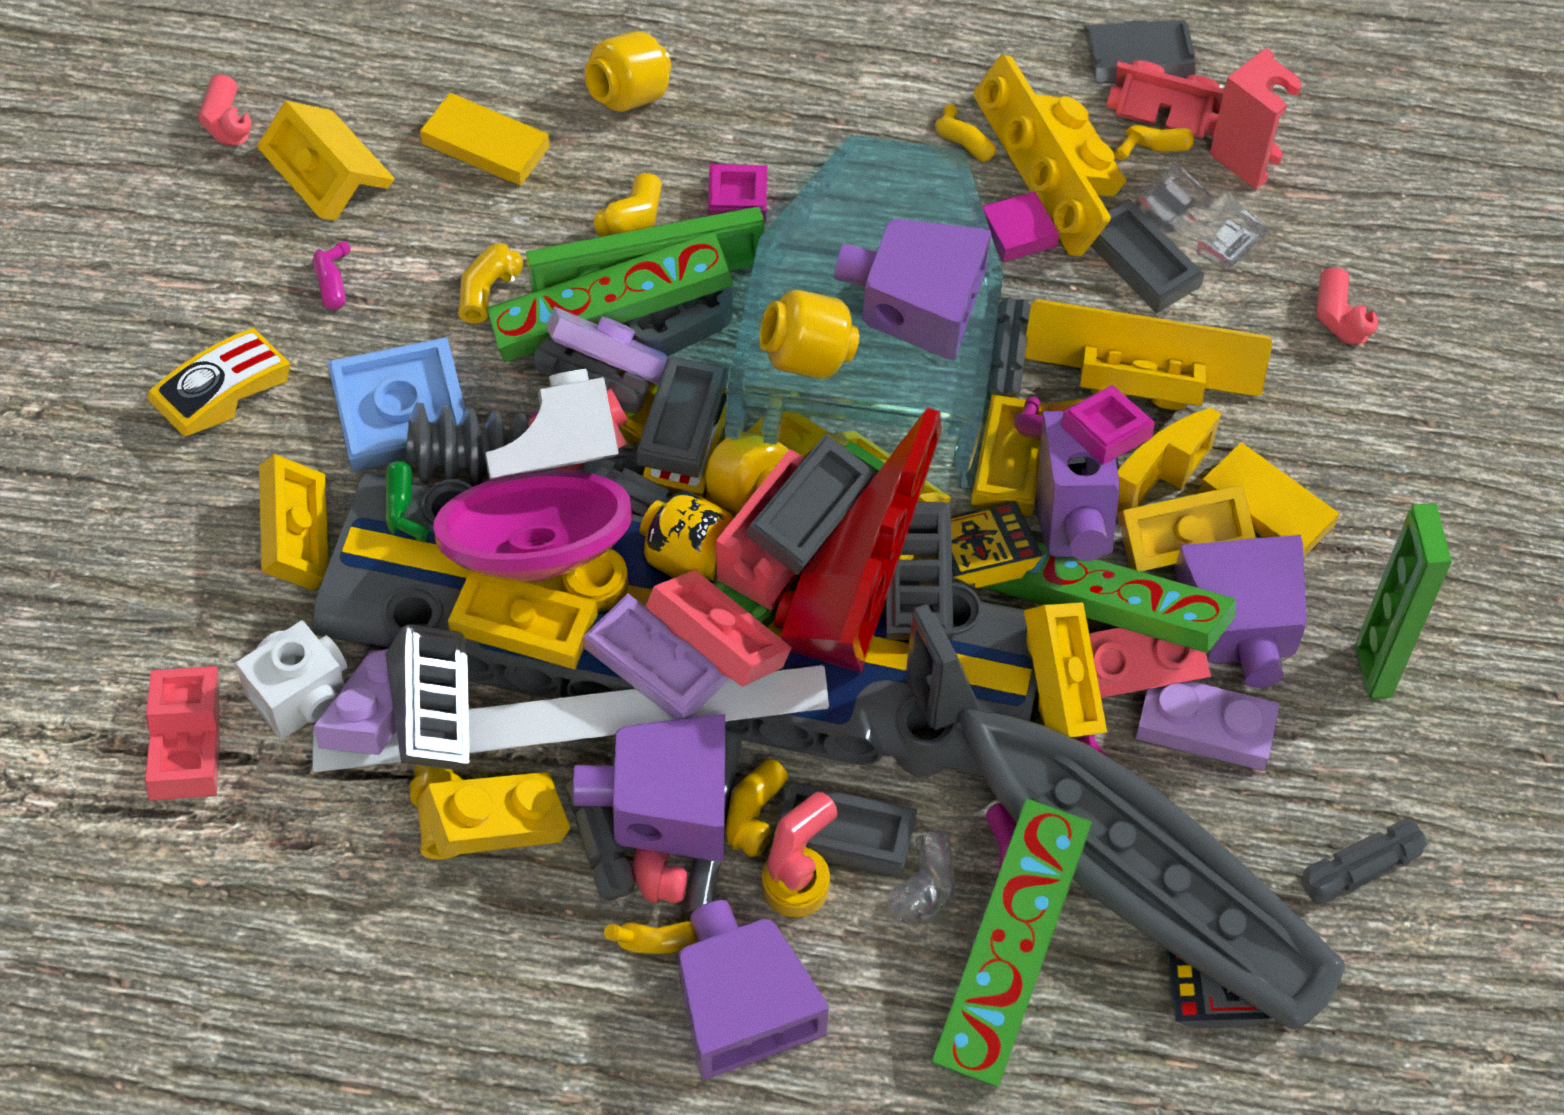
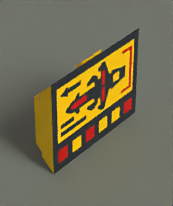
[951,501,1043,588]

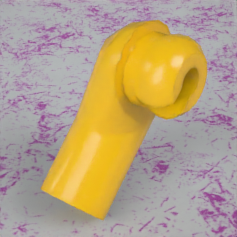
[593,173,662,237]
[458,243,523,323]
[724,758,788,857]

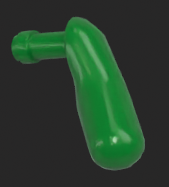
[385,461,431,542]

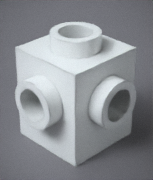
[235,620,347,740]

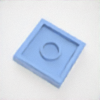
[327,337,465,471]

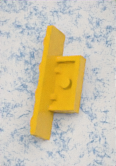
[973,55,1127,257]
[1025,299,1272,410]

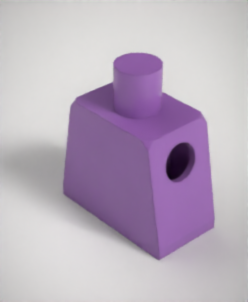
[834,219,991,361]
[1035,411,1119,561]
[1172,535,1307,688]
[573,714,725,861]
[678,900,829,1081]

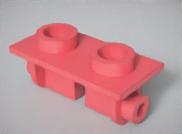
[1106,60,1225,140]
[1089,628,1211,698]

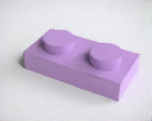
[313,649,431,755]
[1135,681,1280,771]

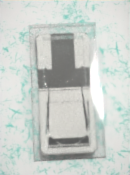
[1134,162,1269,270]

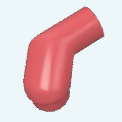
[632,848,687,904]

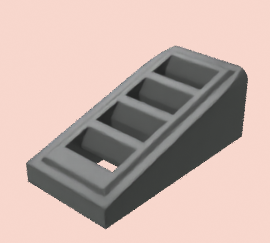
[885,502,953,640]
[905,604,978,730]
[385,625,469,771]

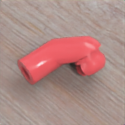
[198,75,252,146]
[1316,268,1378,345]
[767,792,837,891]

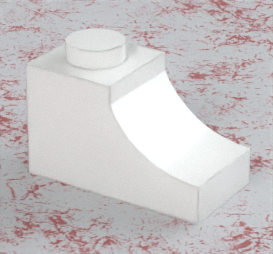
[485,369,619,480]

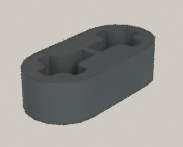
[628,287,733,356]

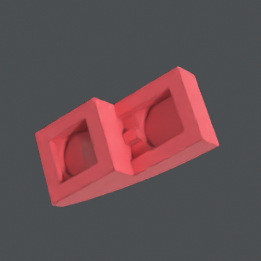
[145,666,220,801]

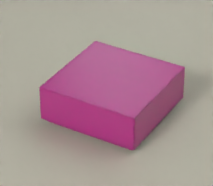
[708,164,767,223]
[980,191,1059,263]
[1061,385,1155,465]

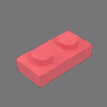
[645,570,792,687]

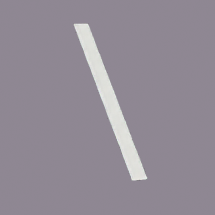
[313,665,829,772]

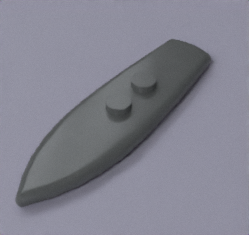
[959,708,1345,1030]

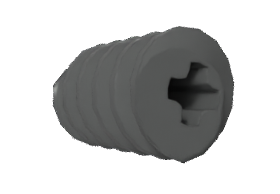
[405,402,529,487]

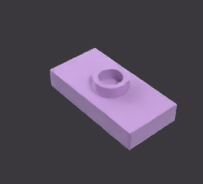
[546,307,668,385]
[583,594,728,720]

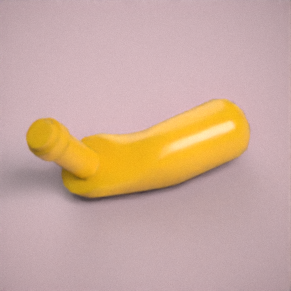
[935,104,996,162]
[1114,125,1194,161]
[604,922,699,955]

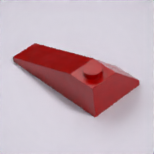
[774,407,942,673]

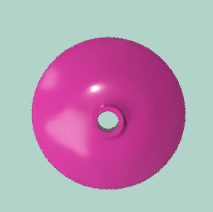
[434,470,632,581]

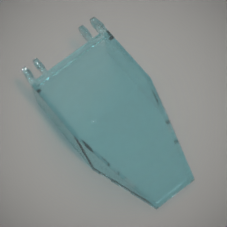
[725,134,1004,490]

